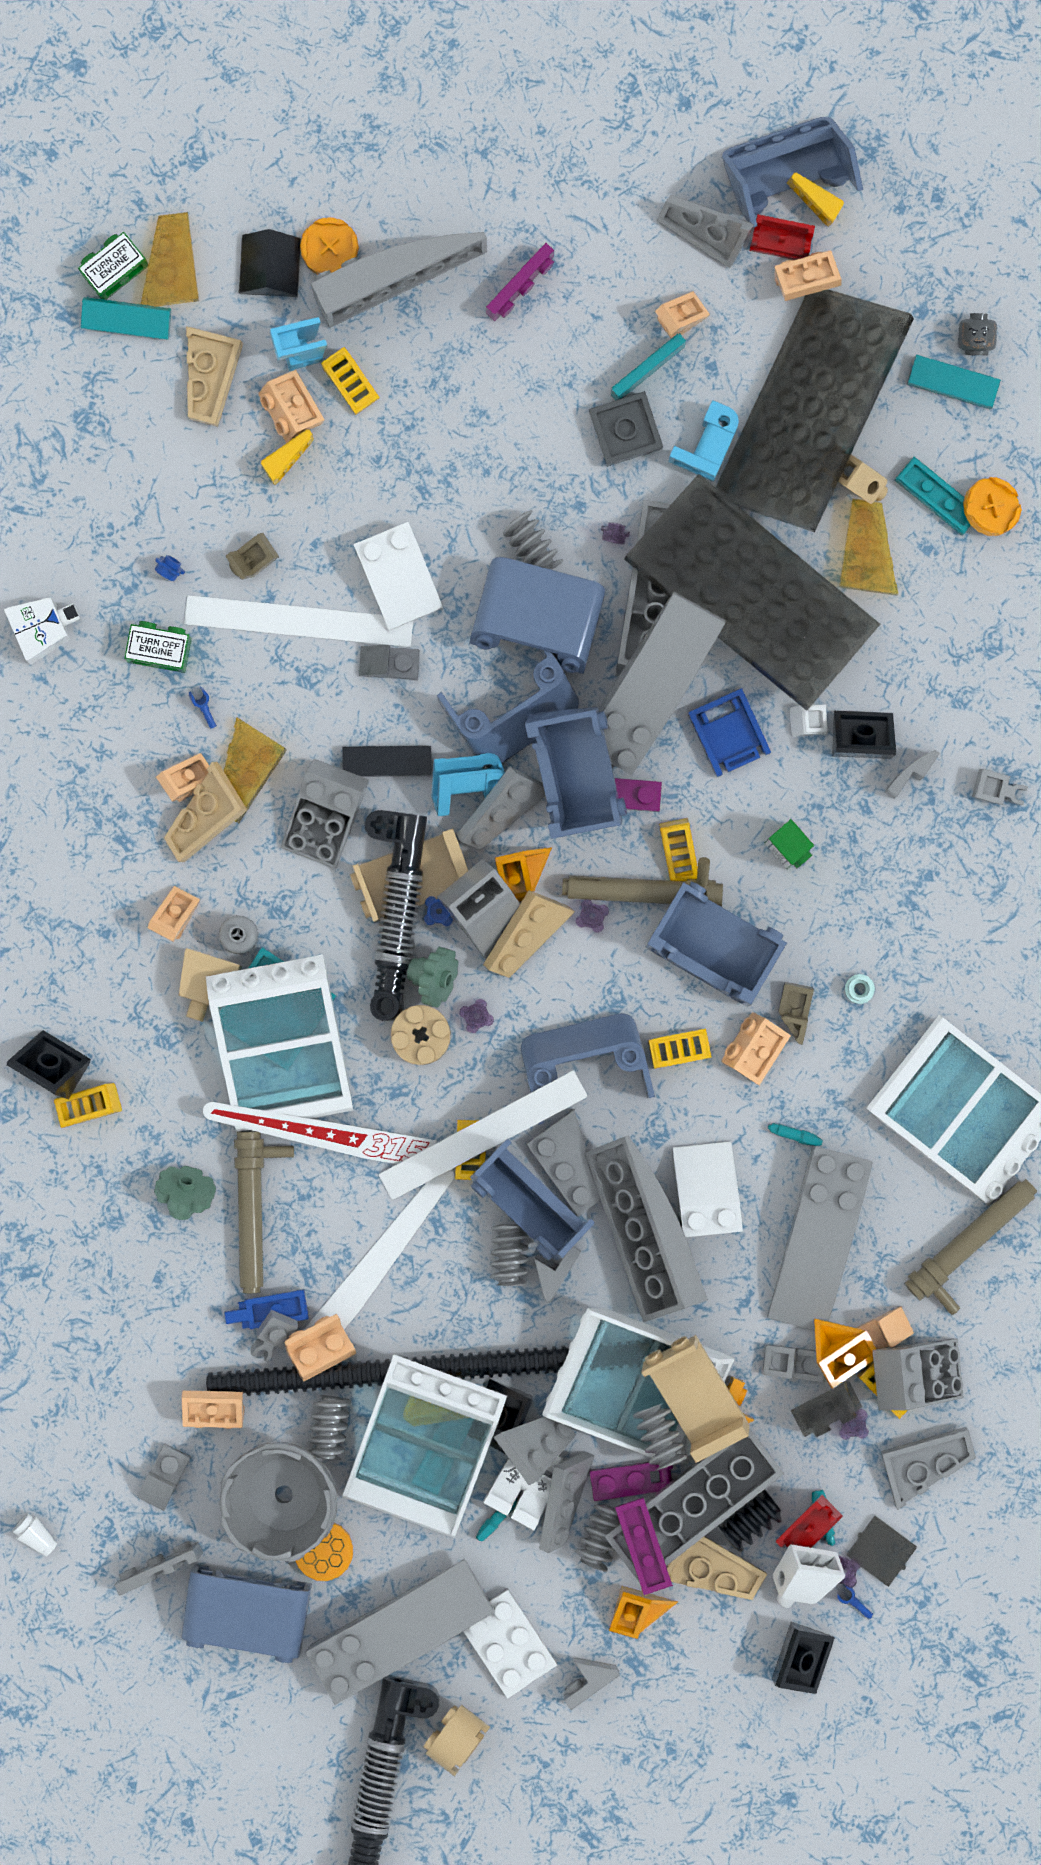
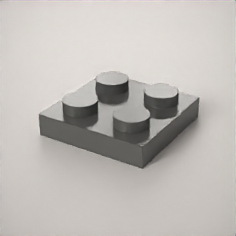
[589,391,663,467]

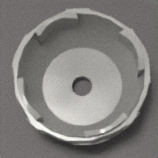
[219,1442,337,1562]

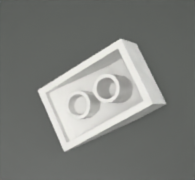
[354,522,443,631]
[672,1141,743,1237]

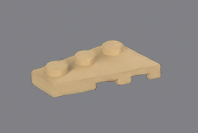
[186,326,244,427]
[164,762,247,862]
[483,890,575,978]
[666,1536,767,1600]

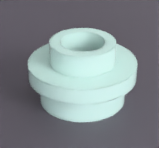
[845,974,875,1004]

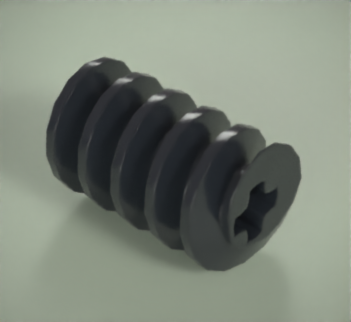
[718,1489,782,1552]

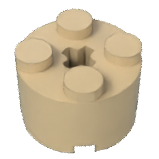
[391,1005,451,1065]
[423,1705,490,1777]

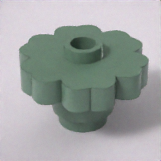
[407,946,459,1008]
[154,1166,216,1220]

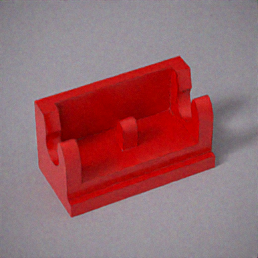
[749,214,815,260]
[775,1495,843,1548]

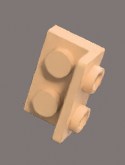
[775,250,841,301]
[258,370,325,443]
[721,1012,791,1086]
[284,1314,356,1382]
[182,1390,245,1429]

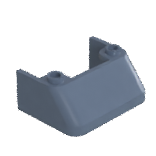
[722,117,864,227]
[437,649,579,768]
[521,1013,655,1125]
[470,1138,595,1261]

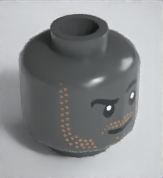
[958,313,997,356]

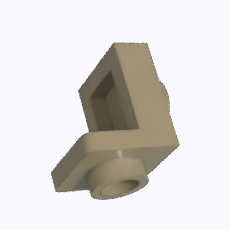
[226,533,279,580]

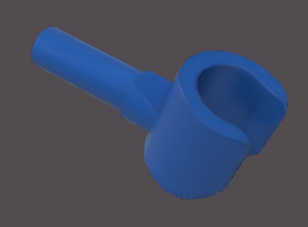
[189,686,217,729]
[837,1585,873,1620]

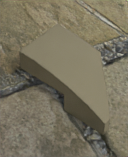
[778,982,814,1045]

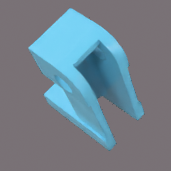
[270,317,327,371]
[668,400,739,482]
[431,753,505,816]

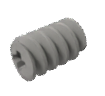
[503,510,563,570]
[490,1225,529,1286]
[307,1395,351,1460]
[632,1403,687,1471]
[575,1504,620,1572]

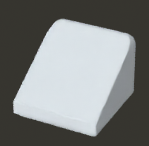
[790,705,828,737]

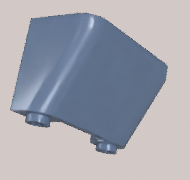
[469,557,606,674]
[525,707,627,839]
[645,881,787,1007]
[181,1564,312,1663]

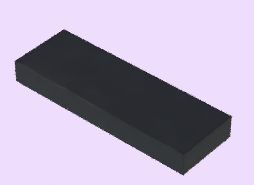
[342,746,432,777]

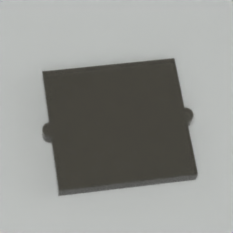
[846,1515,917,1587]

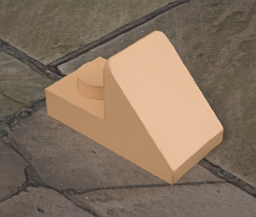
[655,291,710,338]
[156,753,209,802]
[147,886,200,942]
[856,1306,914,1349]

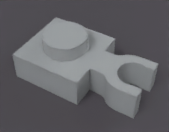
[972,769,1028,805]
[250,1310,298,1362]

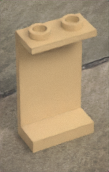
[350,828,469,923]
[641,1335,750,1463]

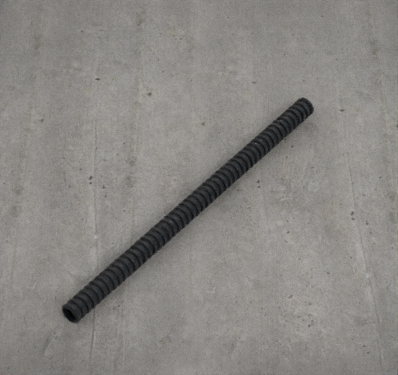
[206,1339,671,1396]

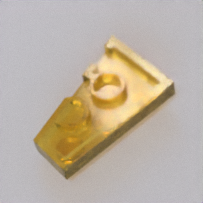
[140,212,199,306]
[839,499,898,596]
[224,718,287,824]

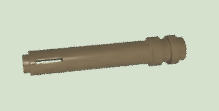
[562,857,723,907]
[234,1131,294,1294]
[904,1179,1037,1315]

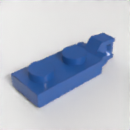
[224,1289,309,1329]

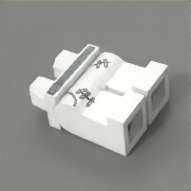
[482,1456,563,1531]

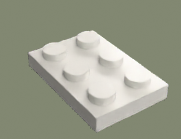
[463,1588,557,1699]

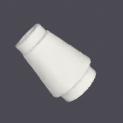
[12,1513,58,1557]

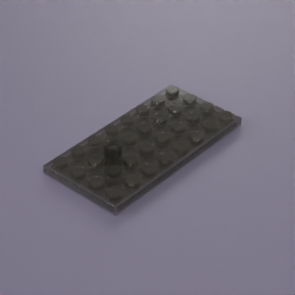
[712,289,914,533]
[624,474,880,711]

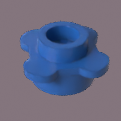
[155,555,185,581]
[424,896,453,927]

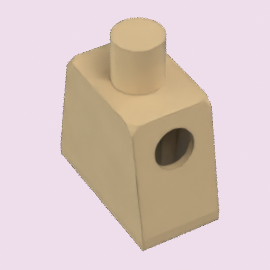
[817,442,888,504]
[179,948,242,1022]

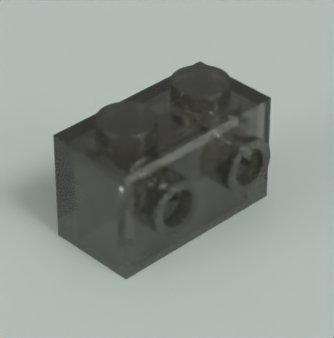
[791,1380,862,1438]

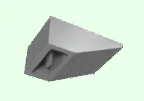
[281,759,369,869]
[437,859,520,960]
[873,1339,964,1410]

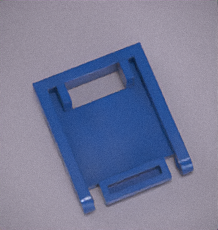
[688,688,771,777]

